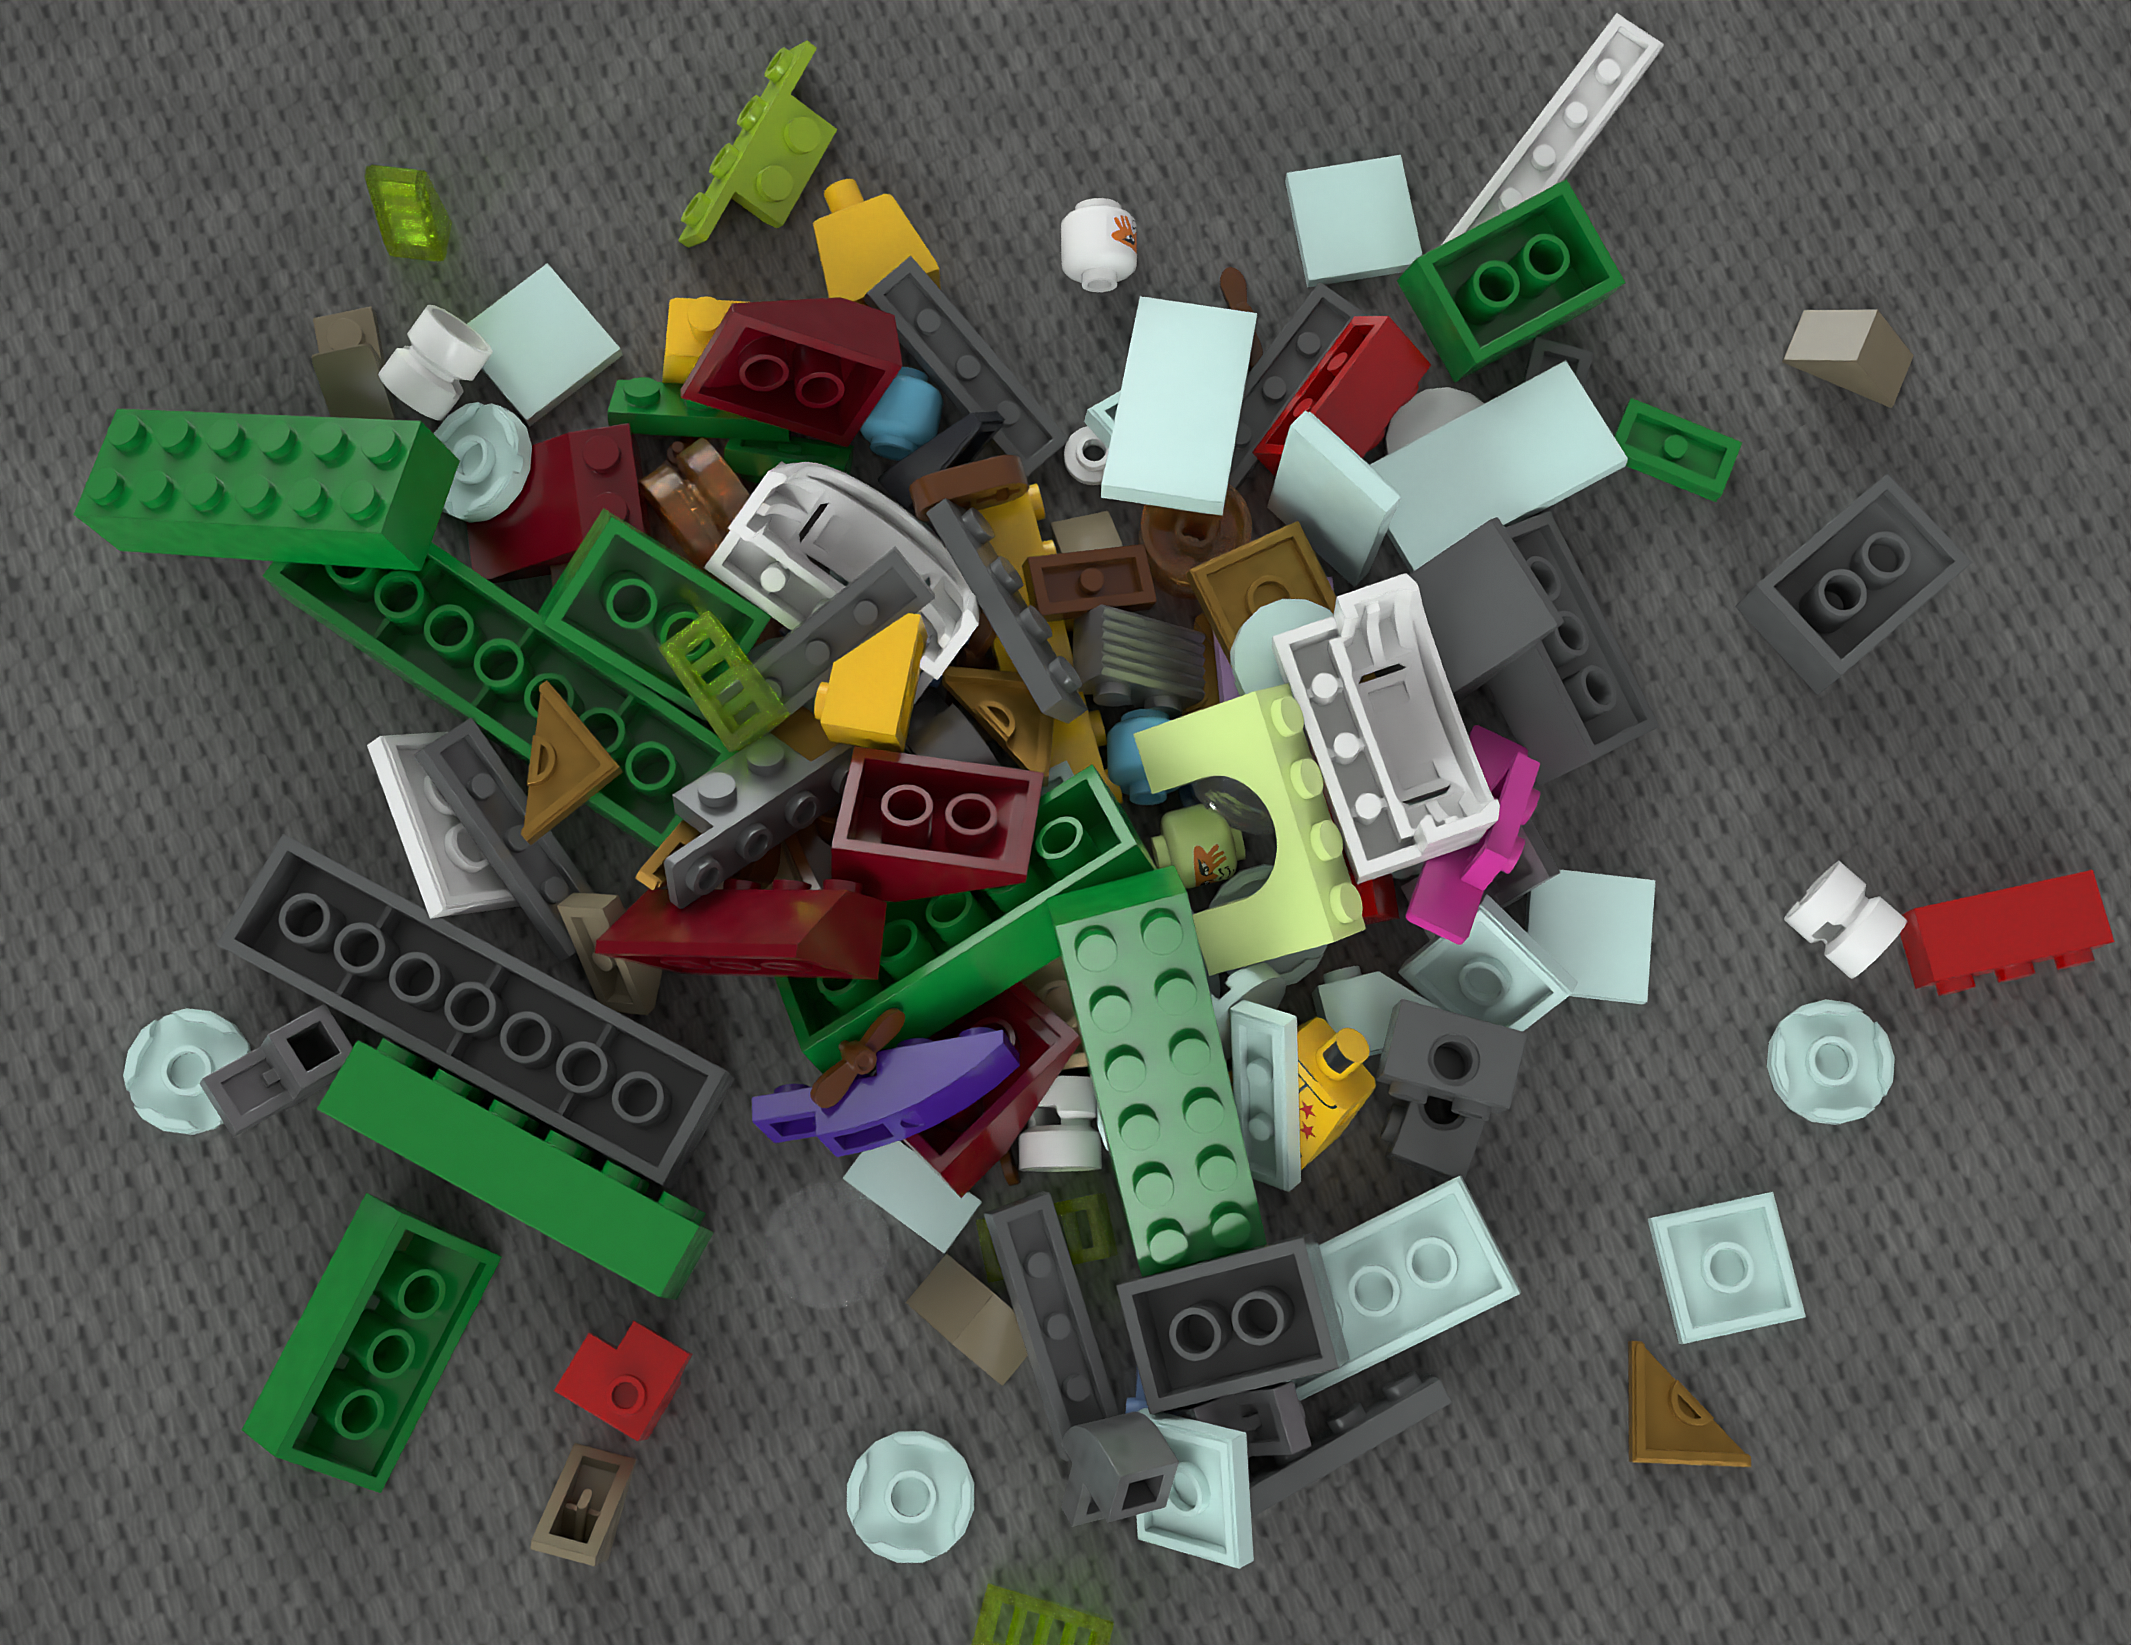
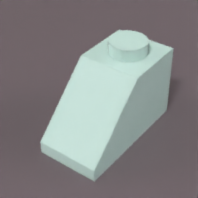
[1312,966,1443,1056]

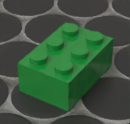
[1396,179,1626,383]
[538,508,772,721]

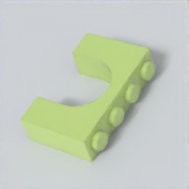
[1133,683,1366,976]

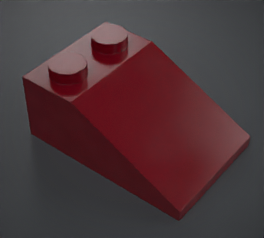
[681,297,903,447]
[466,423,652,583]
[831,746,1044,902]
[873,981,1081,1198]

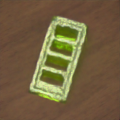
[364,165,452,262]
[658,611,790,752]
[975,1193,1118,1283]
[971,1583,1114,1645]

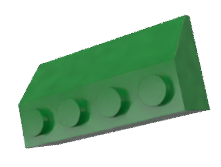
[242,1192,502,1493]

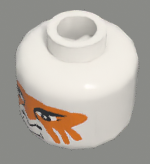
[1061,198,1137,292]

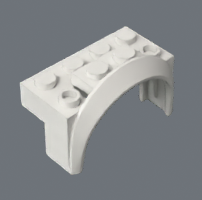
[704,461,982,704]
[1272,573,1500,884]

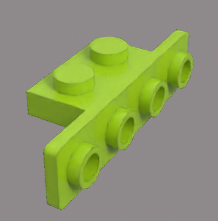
[678,40,837,248]

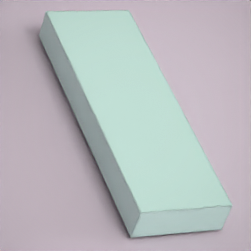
[1230,999,1301,1192]

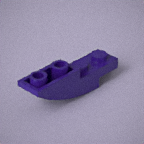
[752,1027,1020,1157]

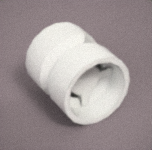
[378,305,493,421]
[1784,861,1907,979]
[1019,1076,1102,1172]

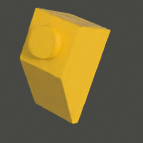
[814,613,928,753]

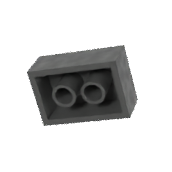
[1116,1232,1350,1414]

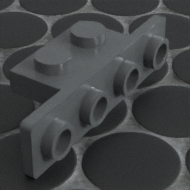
[664,732,867,909]

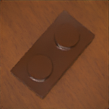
[1022,544,1157,622]

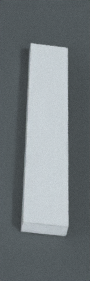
[1442,13,1664,244]

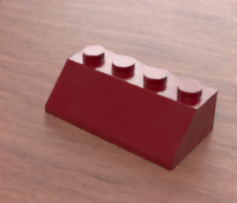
[595,879,887,980]

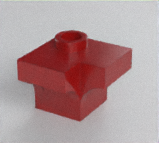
[554,1321,693,1441]

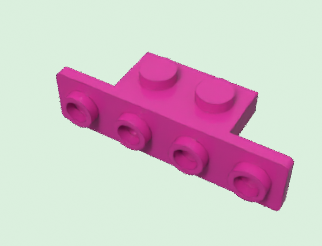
[1406,725,1540,945]

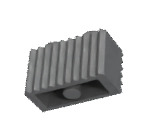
[1073,604,1206,719]

